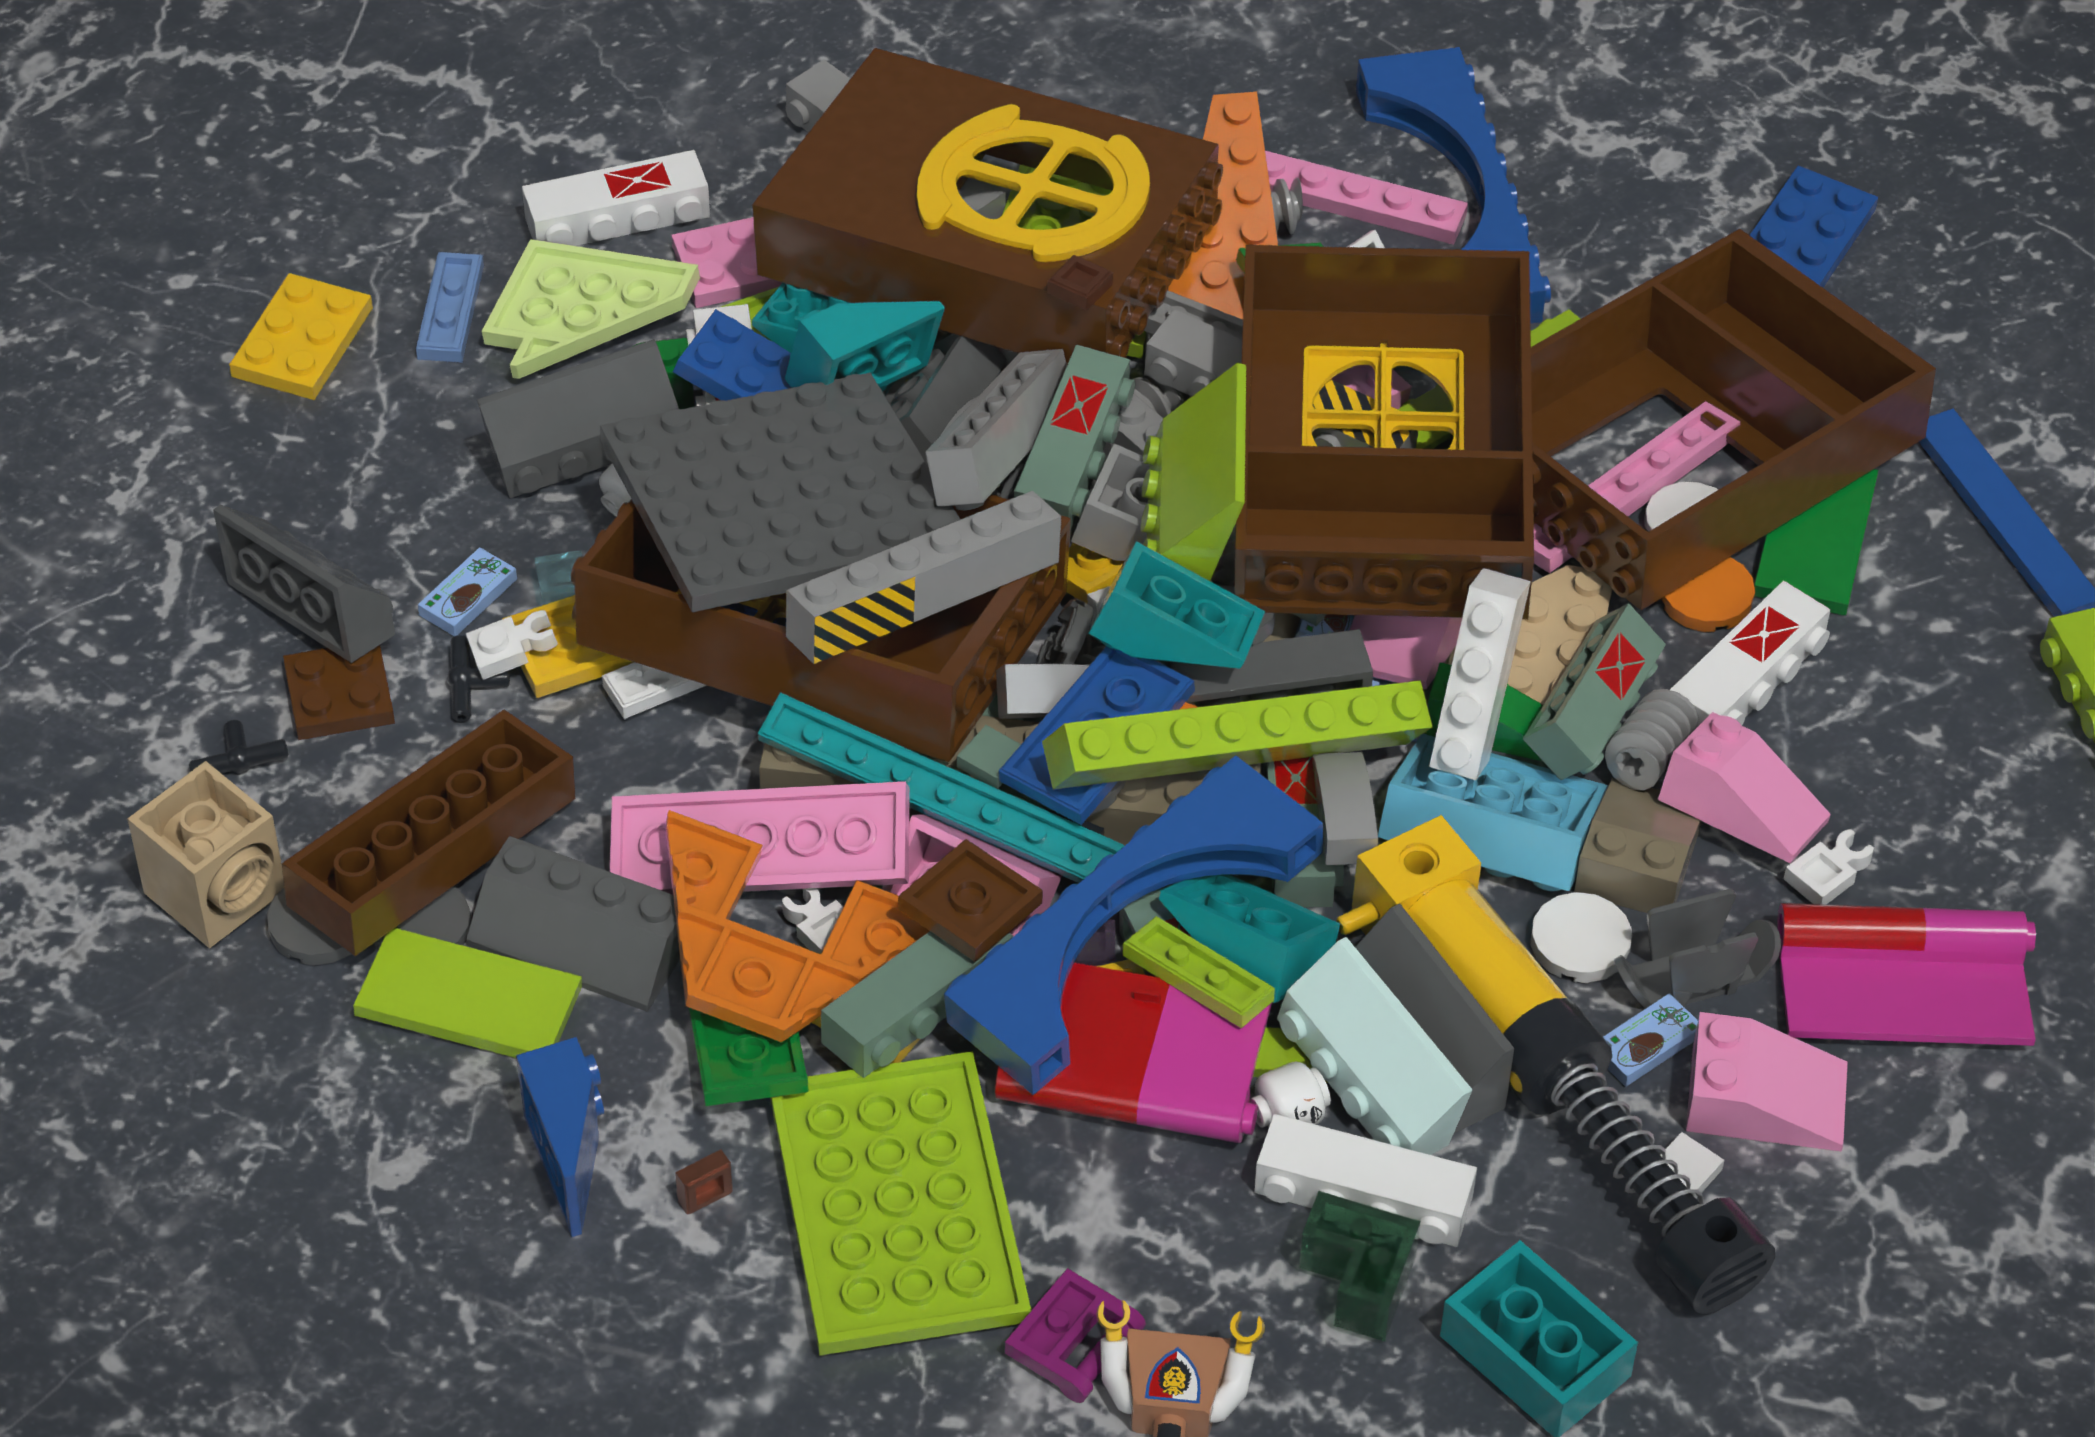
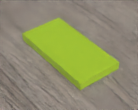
[353,928,582,1058]

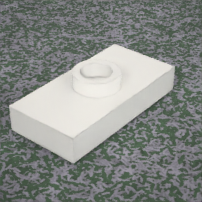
[602,662,706,719]

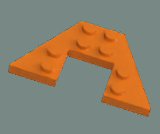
[665,810,930,1042]

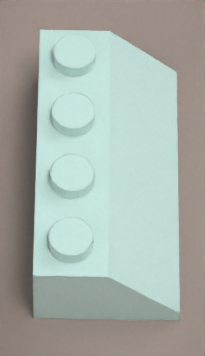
[1277,937,1472,1155]

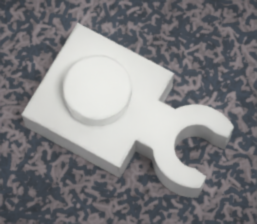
[466,610,558,680]
[1784,829,1874,905]
[782,888,843,954]

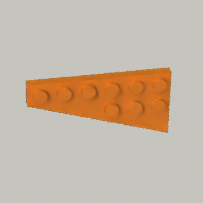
[1168,92,1278,319]

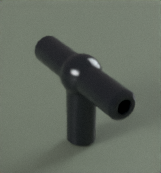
[447,635,510,722]
[189,720,289,774]

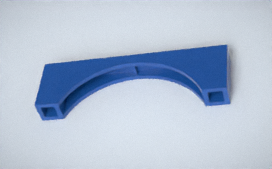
[1356,47,1551,324]
[944,755,1323,1095]

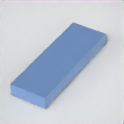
[416,252,484,363]

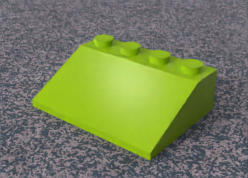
[1141,363,1246,581]

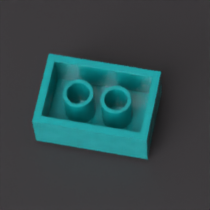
[1440,1240,1638,1437]

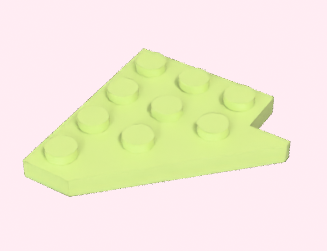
[482,239,700,379]

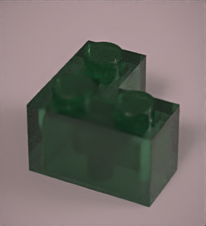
[1299,1191,1421,1342]

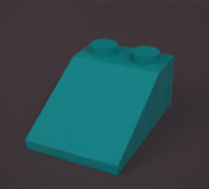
[785,301,945,388]
[1088,541,1265,669]
[1159,874,1340,1003]

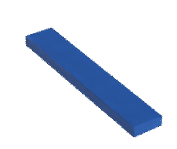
[1919,408,2095,617]

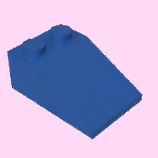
[516,1037,604,1237]

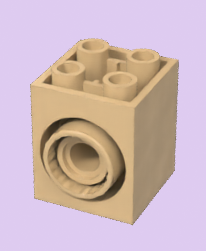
[127,761,284,948]

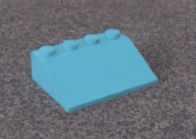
[1378,734,1609,891]

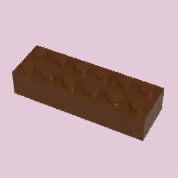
[282,709,576,956]

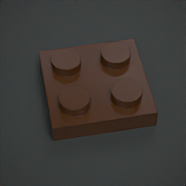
[283,645,395,741]
[898,839,1043,961]

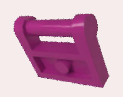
[1005,1268,1146,1403]

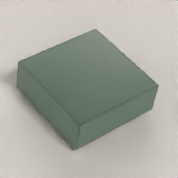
[957,725,1021,789]

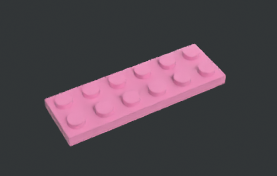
[610,781,910,895]

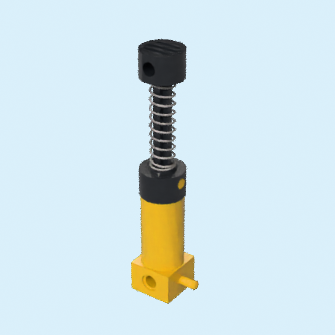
[1336,815,1775,1314]

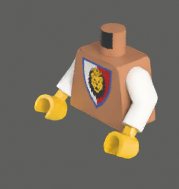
[1096,1300,1265,1437]

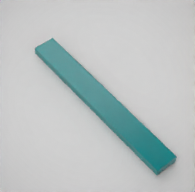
[758,693,1125,883]

